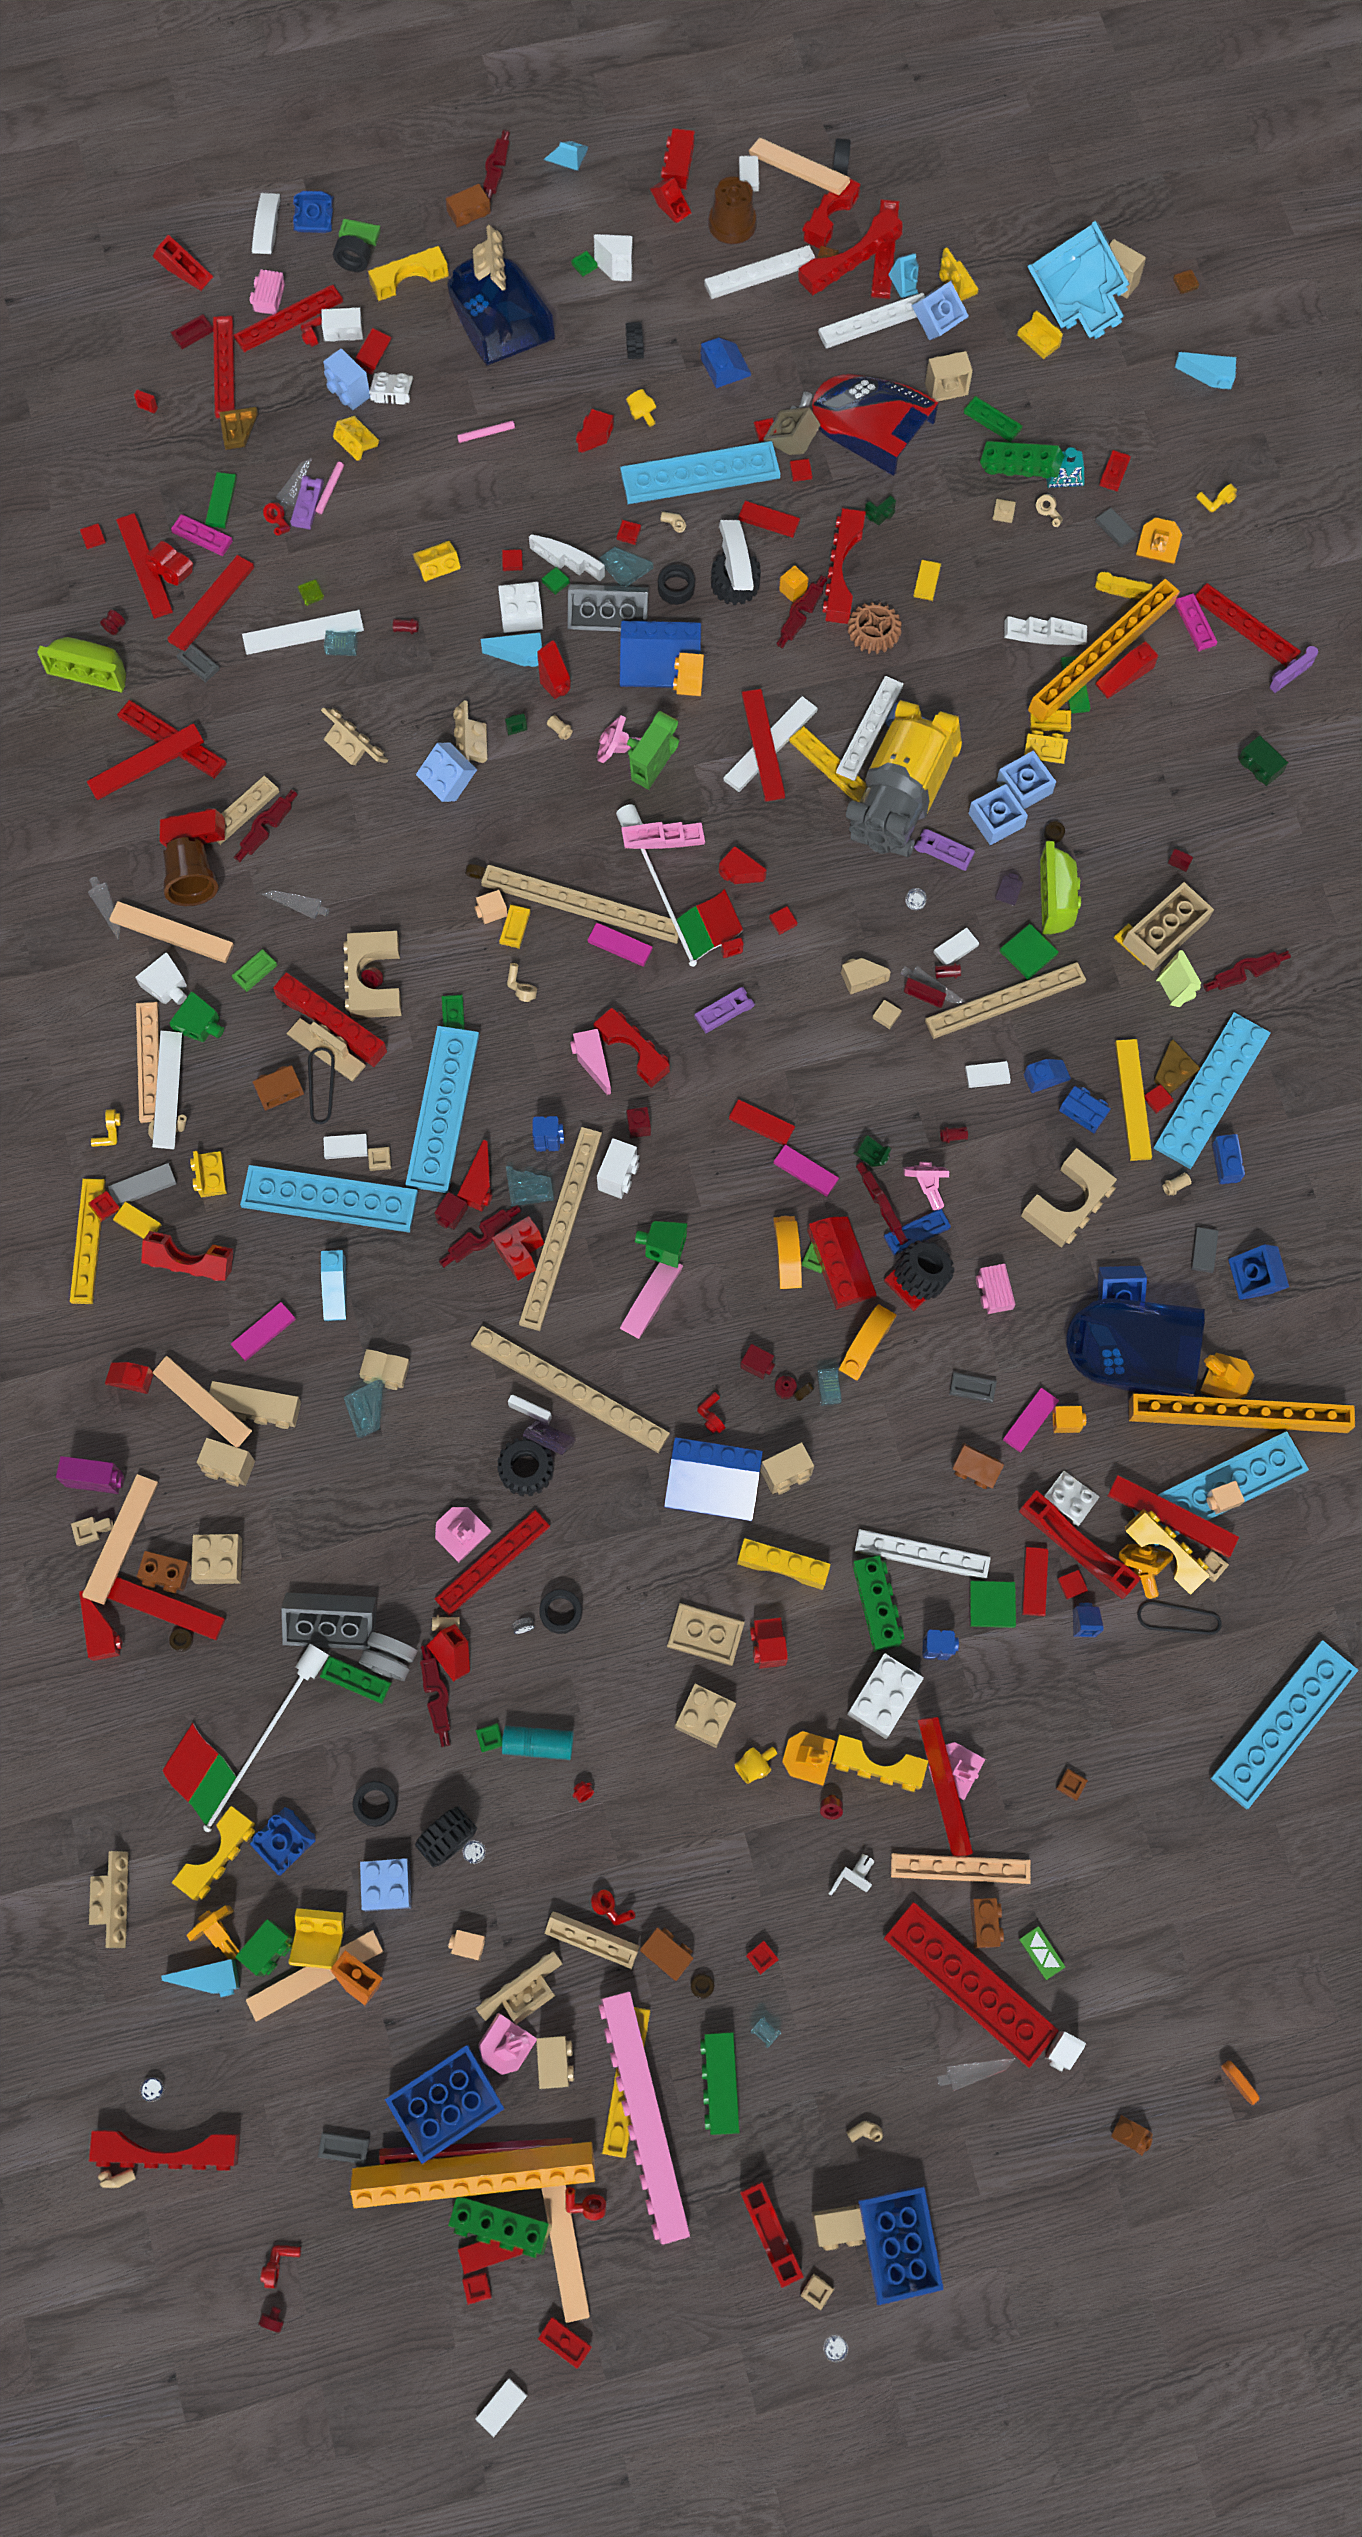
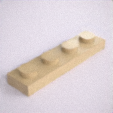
[217,776,279,845]
[545,1911,640,1969]

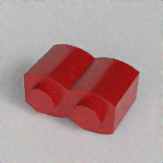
[146,541,193,586]

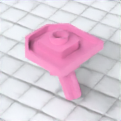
[597,715,641,763]
[903,1162,949,1211]
[435,1507,491,1563]
[928,1742,986,1800]
[479,2013,537,2075]

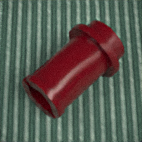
[393,618,419,634]
[935,962,961,979]
[940,1126,968,1144]

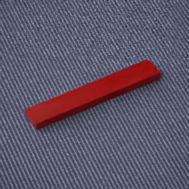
[871,200,899,299]
[234,284,343,352]
[213,316,235,418]
[116,513,173,619]
[167,555,254,651]
[1195,583,1302,667]
[741,689,785,802]
[117,700,226,779]
[86,723,204,800]
[1107,1475,1239,1558]
[434,1510,550,1617]
[107,1577,225,1641]
[918,1717,973,1856]

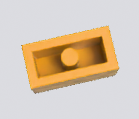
[673,653,704,697]

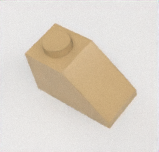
[841,958,890,995]

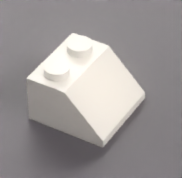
[594,234,633,281]

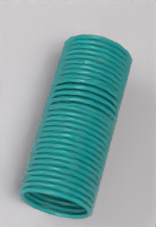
[502,1725,573,1761]

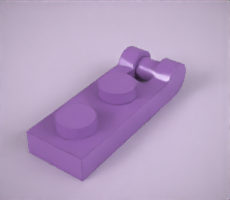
[291,475,323,530]
[1270,646,1318,693]
[914,829,975,871]
[695,987,755,1033]

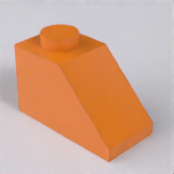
[330,1950,383,2006]

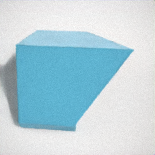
[543,141,588,171]
[888,253,919,298]

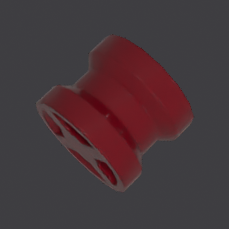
[100,610,126,636]

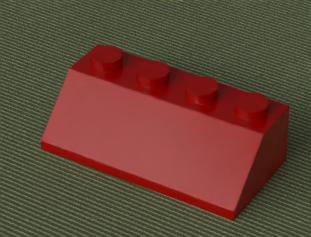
[807,1216,877,1310]

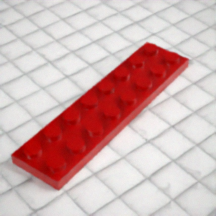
[883,1902,1059,2068]

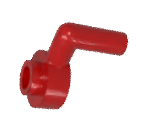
[301,316,322,347]
[263,502,290,536]
[697,1392,726,1434]
[591,1890,636,1925]
[565,2187,606,2220]
[261,2245,301,2289]

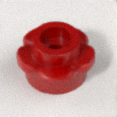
[572,1781,594,1803]

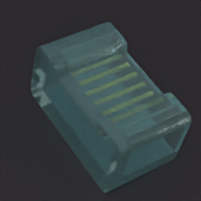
[324,630,358,656]
[817,1368,842,1406]

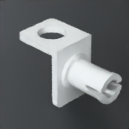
[829,1854,874,1896]

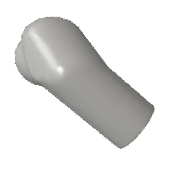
[790,392,812,409]

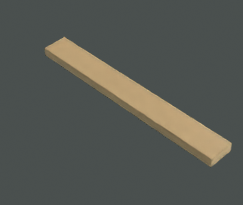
[925,962,1086,1039]

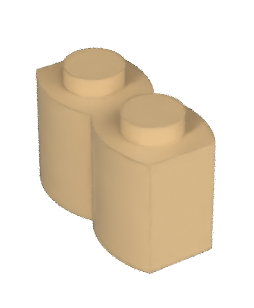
[359,1349,410,1390]

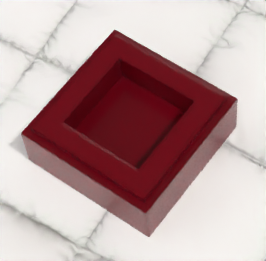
[1168,849,1193,872]

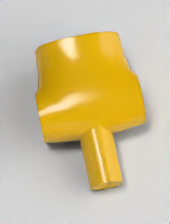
[626,389,656,427]
[735,1747,777,1784]

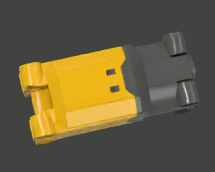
[846,700,962,857]

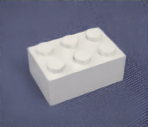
[847,1653,923,1739]

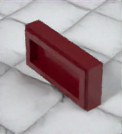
[171,314,213,350]
[904,978,947,1008]

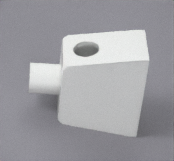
[135,953,187,1005]

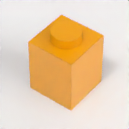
[779,565,808,603]
[1052,1406,1086,1433]

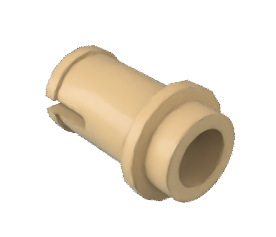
[547,715,573,740]
[1162,1172,1191,1196]
[432,1615,459,1633]

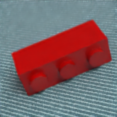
[661,128,695,190]
[160,808,225,848]

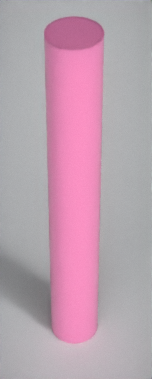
[457,421,515,443]
[315,462,344,514]

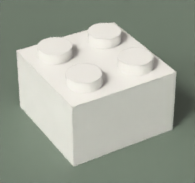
[498,582,543,634]
[597,1138,640,1199]

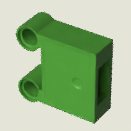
[627,711,679,790]

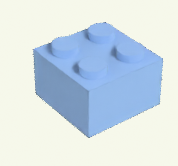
[911,281,969,340]
[323,349,370,410]
[416,743,477,802]
[997,751,1056,809]
[968,784,1028,845]
[360,1859,411,1911]

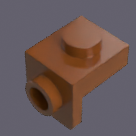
[1111,2115,1153,2156]

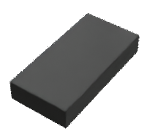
[1095,508,1137,548]
[176,643,220,683]
[1191,1227,1219,1273]
[949,1372,997,1403]
[318,2132,370,2165]

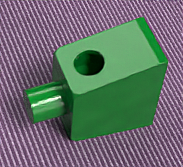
[169,991,224,1042]
[635,1221,688,1268]

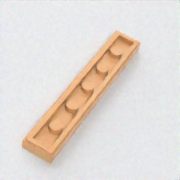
[749,138,850,195]
[109,901,234,963]
[136,1002,160,1123]
[153,1356,252,1448]
[82,1474,158,1605]
[891,1853,1030,1884]
[246,1930,384,2022]
[542,2185,590,2323]

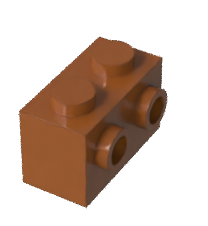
[446,184,491,228]
[252,1065,304,1111]
[952,1443,1004,1489]
[137,1551,192,1593]
[970,1898,1004,1948]
[640,1928,694,1981]

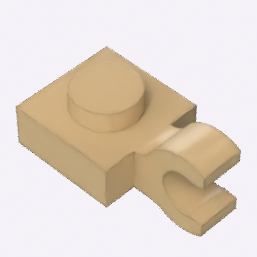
[71,1517,114,1546]

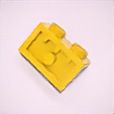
[1017,311,1063,359]
[333,416,379,461]
[413,541,460,581]
[1024,730,1068,764]
[190,1151,227,1198]

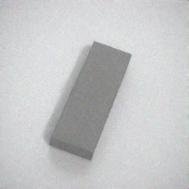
[108,1163,177,1206]

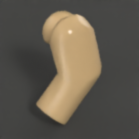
[661,512,686,532]
[846,2121,883,2143]
[98,2168,135,2188]

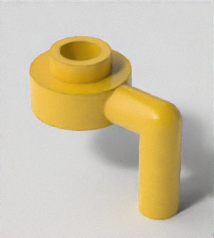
[1196,484,1237,512]
[91,1109,121,1147]

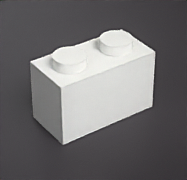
[322,308,363,342]

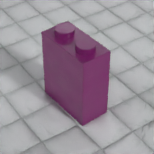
[56,1456,125,1494]

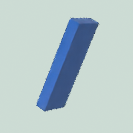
[884,1209,951,1256]

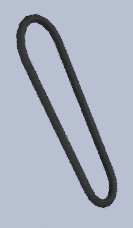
[308,1047,335,1125]
[1137,1601,1222,1635]

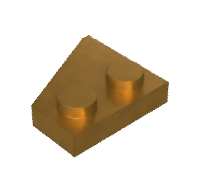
[219,407,258,450]
[1154,1040,1200,1095]

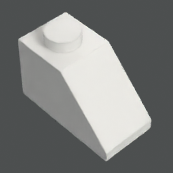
[1045,2031,1086,2071]

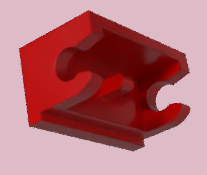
[355,328,391,375]

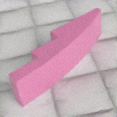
[621,822,705,849]
[620,1263,683,1339]

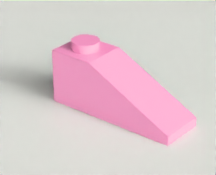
[570,1029,611,1095]

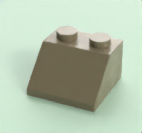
[763,407,820,455]

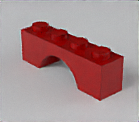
[803,179,860,250]
[593,1008,670,1088]
[141,1231,233,1281]
[740,2181,803,2288]

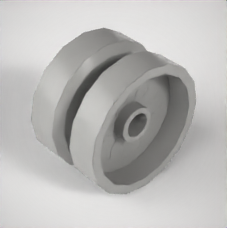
[359,1632,417,1681]

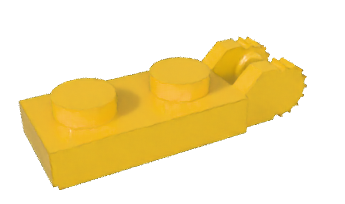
[1095,572,1152,601]

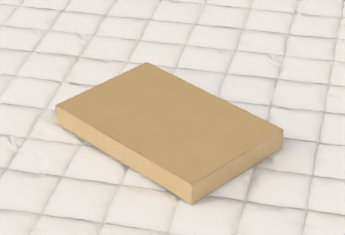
[667,1603,745,1666]

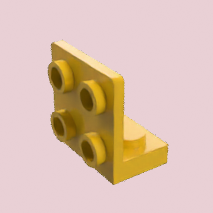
[939,248,978,301]
[289,1908,344,1969]

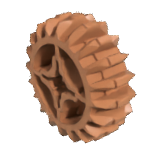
[848,601,902,654]

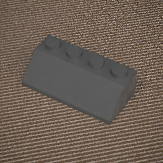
[568,584,649,632]
[281,1592,376,1650]

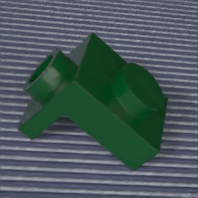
[865,496,896,526]
[854,1135,892,1168]

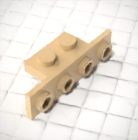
[473,225,506,291]
[453,701,487,763]
[321,708,388,765]
[287,1018,366,1082]
[89,1851,128,1948]
[476,1951,562,2024]

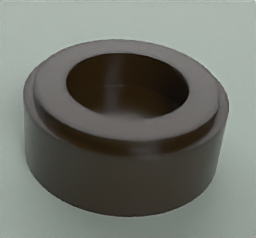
[1044,821,1065,843]
[465,864,486,879]
[793,1382,815,1401]
[169,1628,193,1652]
[691,1974,714,1999]

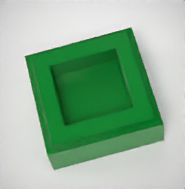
[571,251,598,277]
[542,567,570,595]
[476,1723,502,1753]

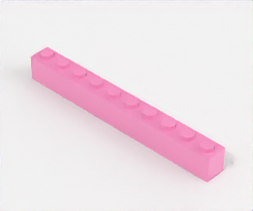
[598,1992,690,2245]

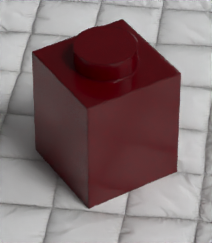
[626,1107,651,1138]
[434,1192,468,1230]
[740,1344,776,1380]

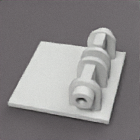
[369,372,413,405]
[1044,1471,1099,1526]

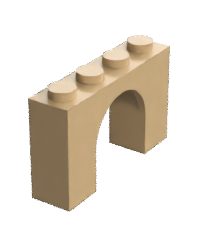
[344,931,402,1019]
[1021,1148,1117,1248]

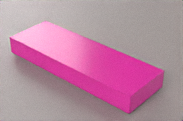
[171,514,233,556]
[1174,593,1217,651]
[588,923,653,967]
[774,1145,839,1197]
[231,1302,296,1362]
[1003,1388,1059,1453]

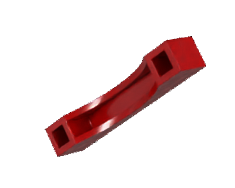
[798,208,902,296]
[823,508,866,624]
[273,972,387,1067]
[1019,1490,1141,1600]
[89,2130,240,2171]

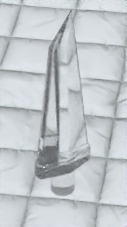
[276,458,312,511]
[88,877,121,941]
[262,890,329,919]
[901,966,966,1003]
[937,2058,1016,2091]

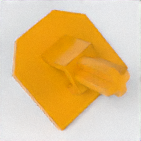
[1136,518,1182,564]
[1201,1353,1254,1399]
[1119,1544,1173,1599]
[782,1731,835,1786]
[186,1905,240,1960]

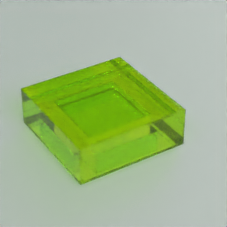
[297,579,324,606]

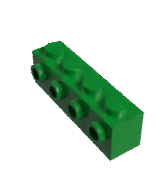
[980,441,1064,478]
[852,1555,904,1652]
[700,2033,739,2135]
[448,2197,552,2258]

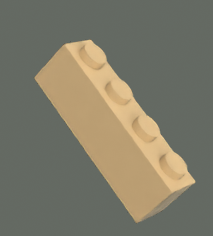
[209,1381,301,1429]

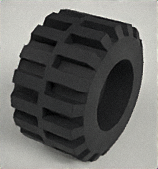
[711,552,761,605]
[894,1240,954,1300]
[497,1437,554,1497]
[415,1806,478,1867]

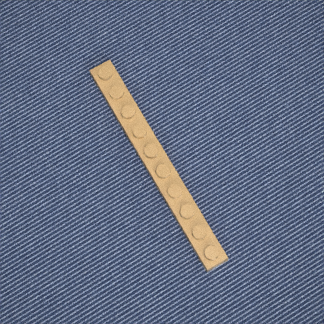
[481,865,679,944]
[519,1127,602,1331]
[471,1326,670,1453]

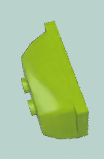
[37,637,126,693]
[1040,841,1081,935]

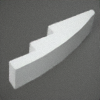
[252,193,280,254]
[719,520,753,590]
[529,534,605,581]
[1004,616,1087,645]

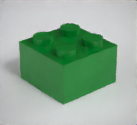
[235,1919,294,1977]

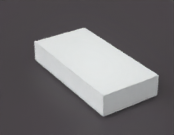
[739,156,759,191]
[933,928,979,965]
[965,1061,1011,1088]
[324,1134,368,1159]
[508,1395,552,1425]
[476,2378,527,2437]

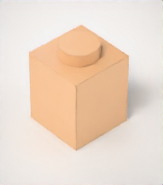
[474,890,507,924]
[1206,1481,1245,1515]
[449,1930,486,1961]

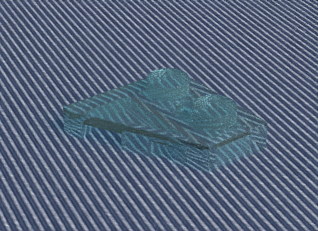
[599,547,653,586]
[506,1166,554,1206]
[343,1380,383,1438]

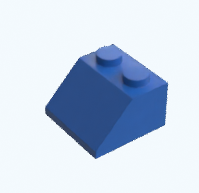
[701,338,751,388]
[1228,1244,1289,1300]
[1098,1266,1147,1312]

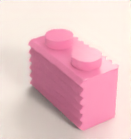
[250,269,285,314]
[976,1264,1015,1314]

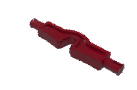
[483,130,510,202]
[776,575,827,648]
[234,790,298,863]
[1203,950,1291,992]
[856,1162,908,1245]
[439,1204,521,1268]
[420,1645,451,1747]

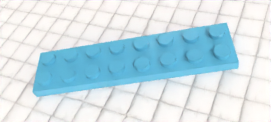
[620,441,780,504]
[1153,1012,1271,1169]
[406,1026,479,1193]
[240,1165,418,1232]
[1132,1431,1309,1547]
[1210,1640,1358,1810]

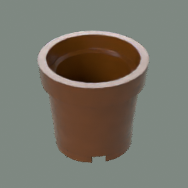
[708,176,757,244]
[163,837,218,906]

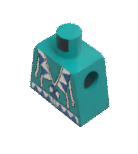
[1046,448,1084,488]

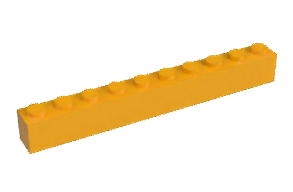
[1028,579,1180,723]
[1129,1394,1355,1433]
[350,2142,595,2208]

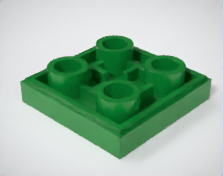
[999,924,1059,980]
[970,1581,1016,1628]

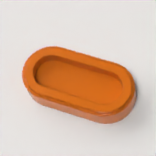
[1221,2060,1260,2105]

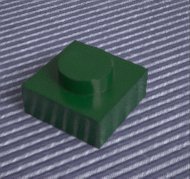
[505,713,527,736]

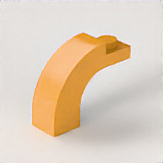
[773,1216,802,1289]
[839,1304,897,1381]

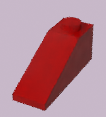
[153,235,213,291]
[537,640,571,699]
[1095,641,1159,699]
[457,1140,492,1211]
[79,1590,122,1661]

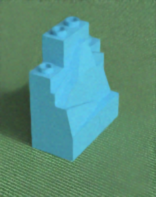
[1028,221,1130,339]

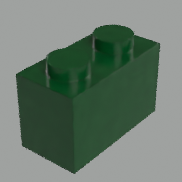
[1238,735,1289,786]

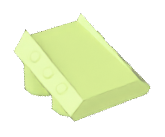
[1156,950,1201,1007]

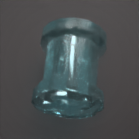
[750,2016,781,2049]

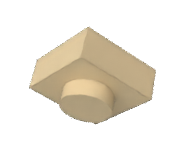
[993,499,1016,523]

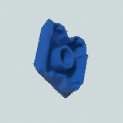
[293,191,333,233]
[249,1807,316,1876]

